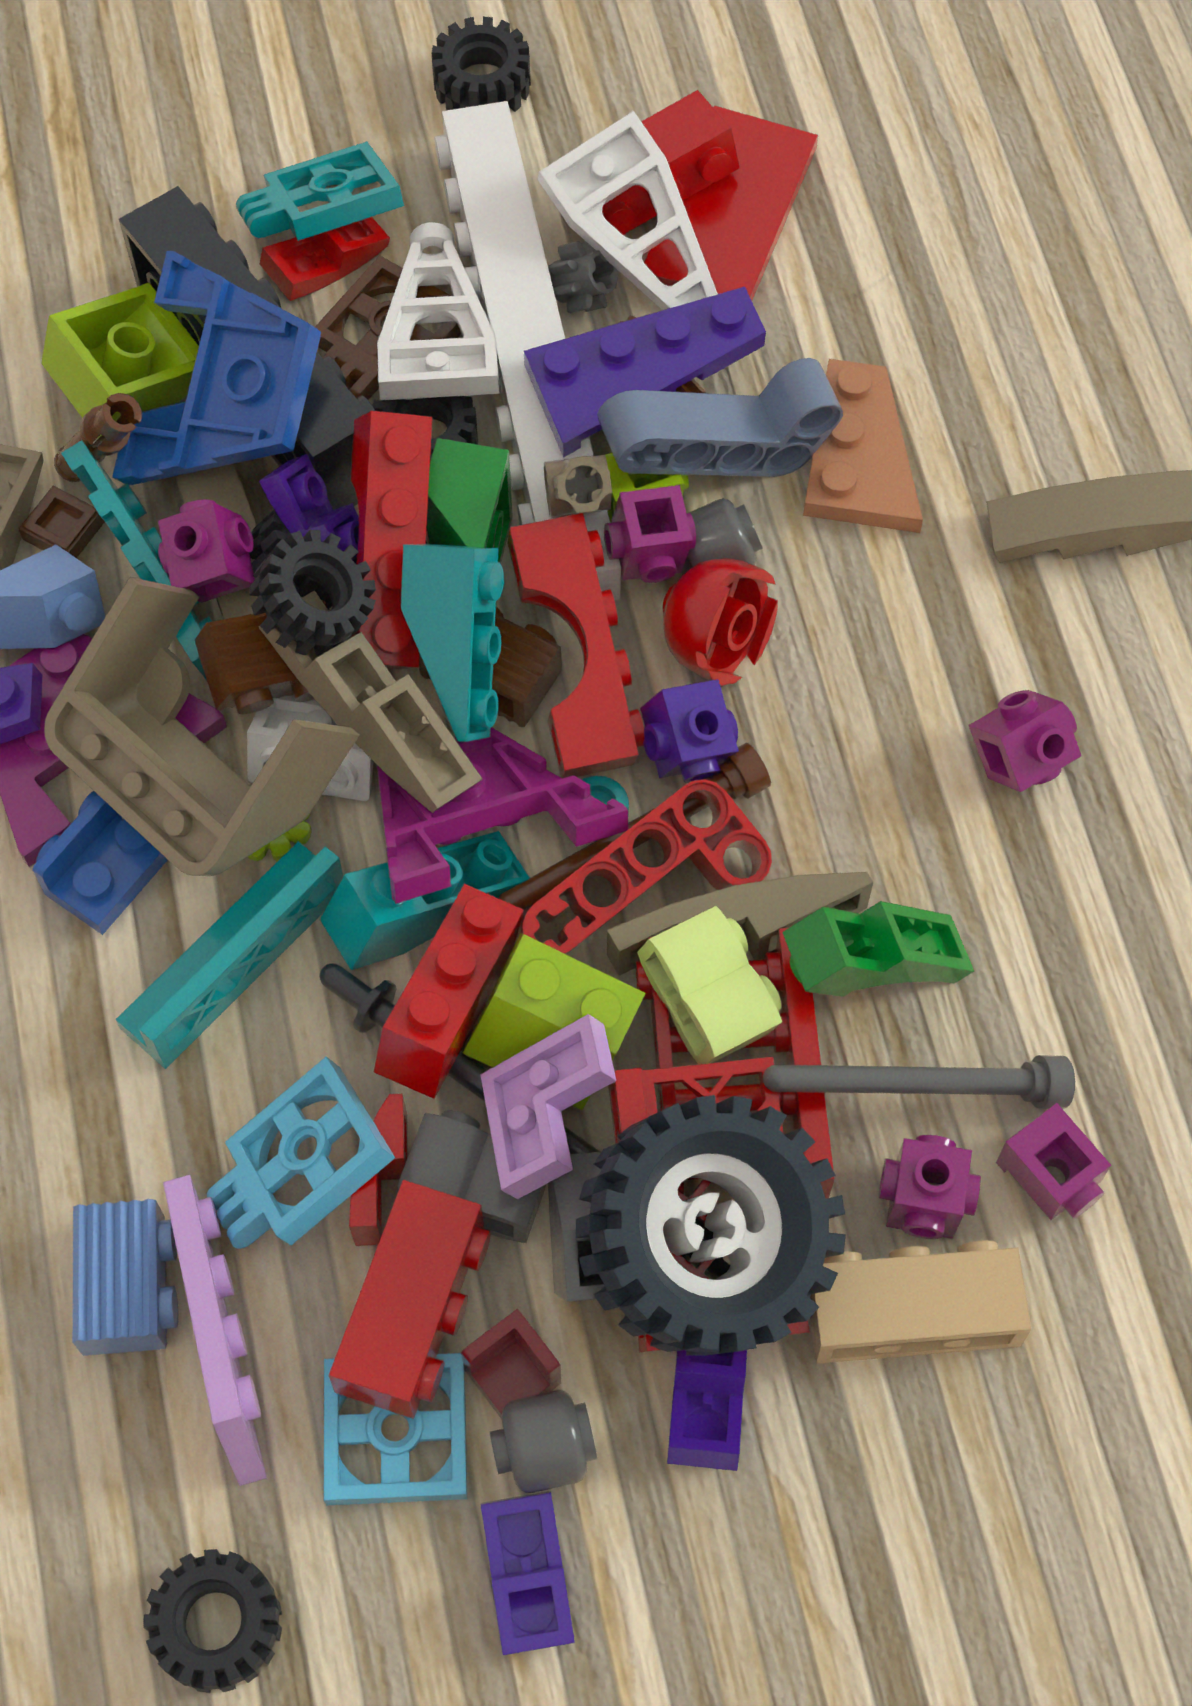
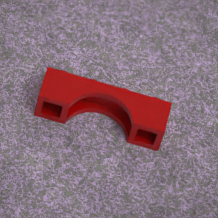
[350,411,432,669]
[507,513,644,779]

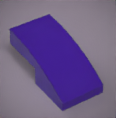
[667,1350,747,1471]
[481,1491,575,1655]

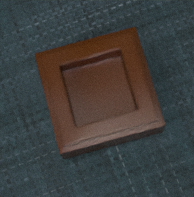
[18,485,105,558]

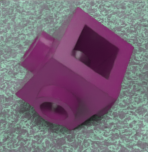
[604,485,696,583]
[158,499,255,603]
[968,690,1082,792]
[879,1135,981,1239]

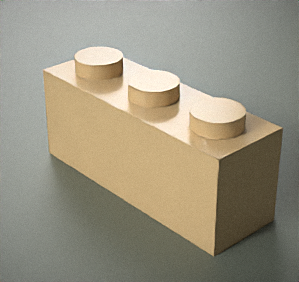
[809,1240,1031,1364]

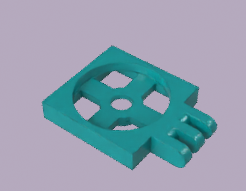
[236,141,404,241]

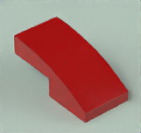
[259,217,390,301]
[349,1093,408,1246]

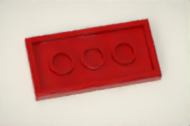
[644,105,818,301]

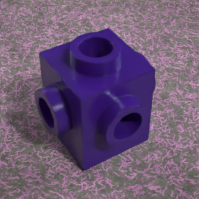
[640,679,739,783]

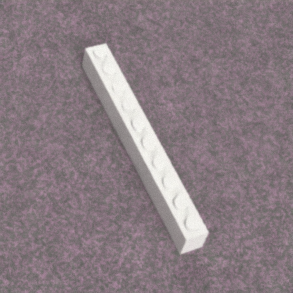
[434,101,621,612]

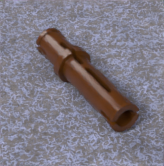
[54,393,142,482]

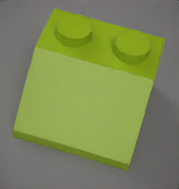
[41,283,199,438]
[463,933,645,1110]

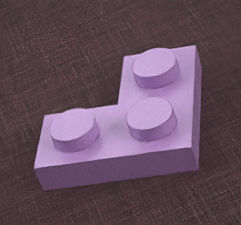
[480,1014,616,1199]

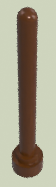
[498,743,771,910]

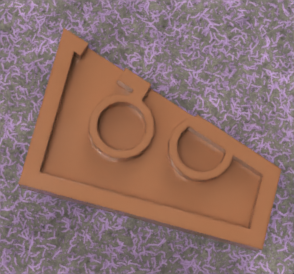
[803,358,923,533]

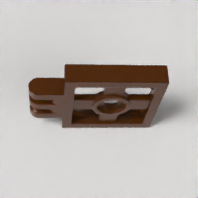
[315,255,462,400]

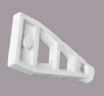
[537,111,718,310]
[377,222,499,400]

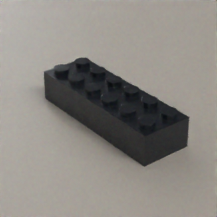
[119,186,375,509]

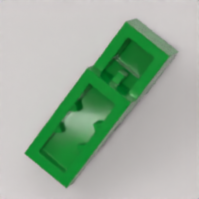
[782,901,975,997]

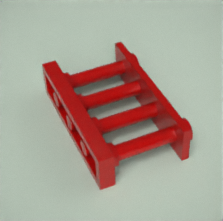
[636,928,835,1198]

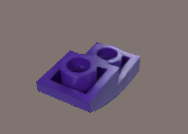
[259,454,359,564]

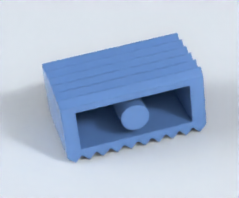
[72,1199,178,1356]

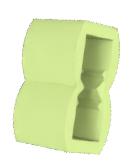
[637,906,782,1064]

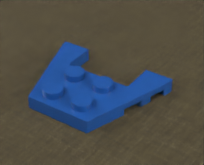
[112,251,321,485]

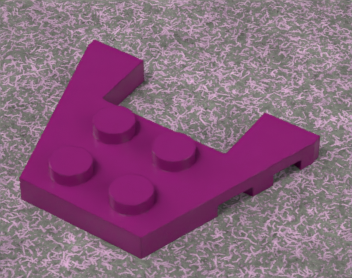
[0,634,227,867]
[377,727,628,904]

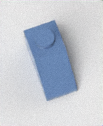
[0,545,105,649]

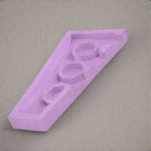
[163,1175,267,1486]

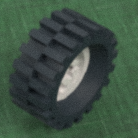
[576,1095,846,1355]

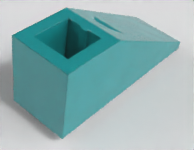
[401,544,504,742]
[320,831,530,970]

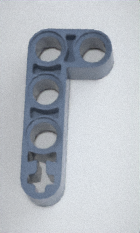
[597,358,843,477]

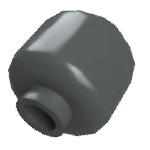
[681,498,763,575]
[490,1390,597,1493]

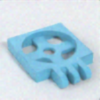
[207,1057,395,1249]
[324,1353,468,1506]

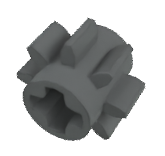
[548,241,618,313]

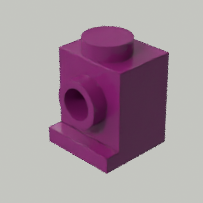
[996,1103,1111,1220]

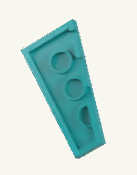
[61,440,212,680]

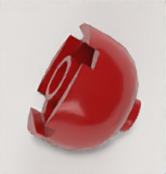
[662,558,778,686]

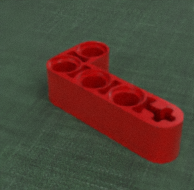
[517,779,772,955]

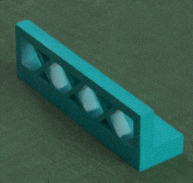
[115,841,343,1069]

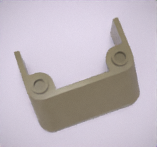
[45,577,360,876]

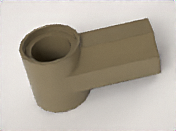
[544,455,612,517]

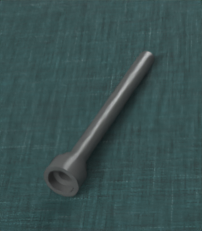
[763,1055,1075,1109]

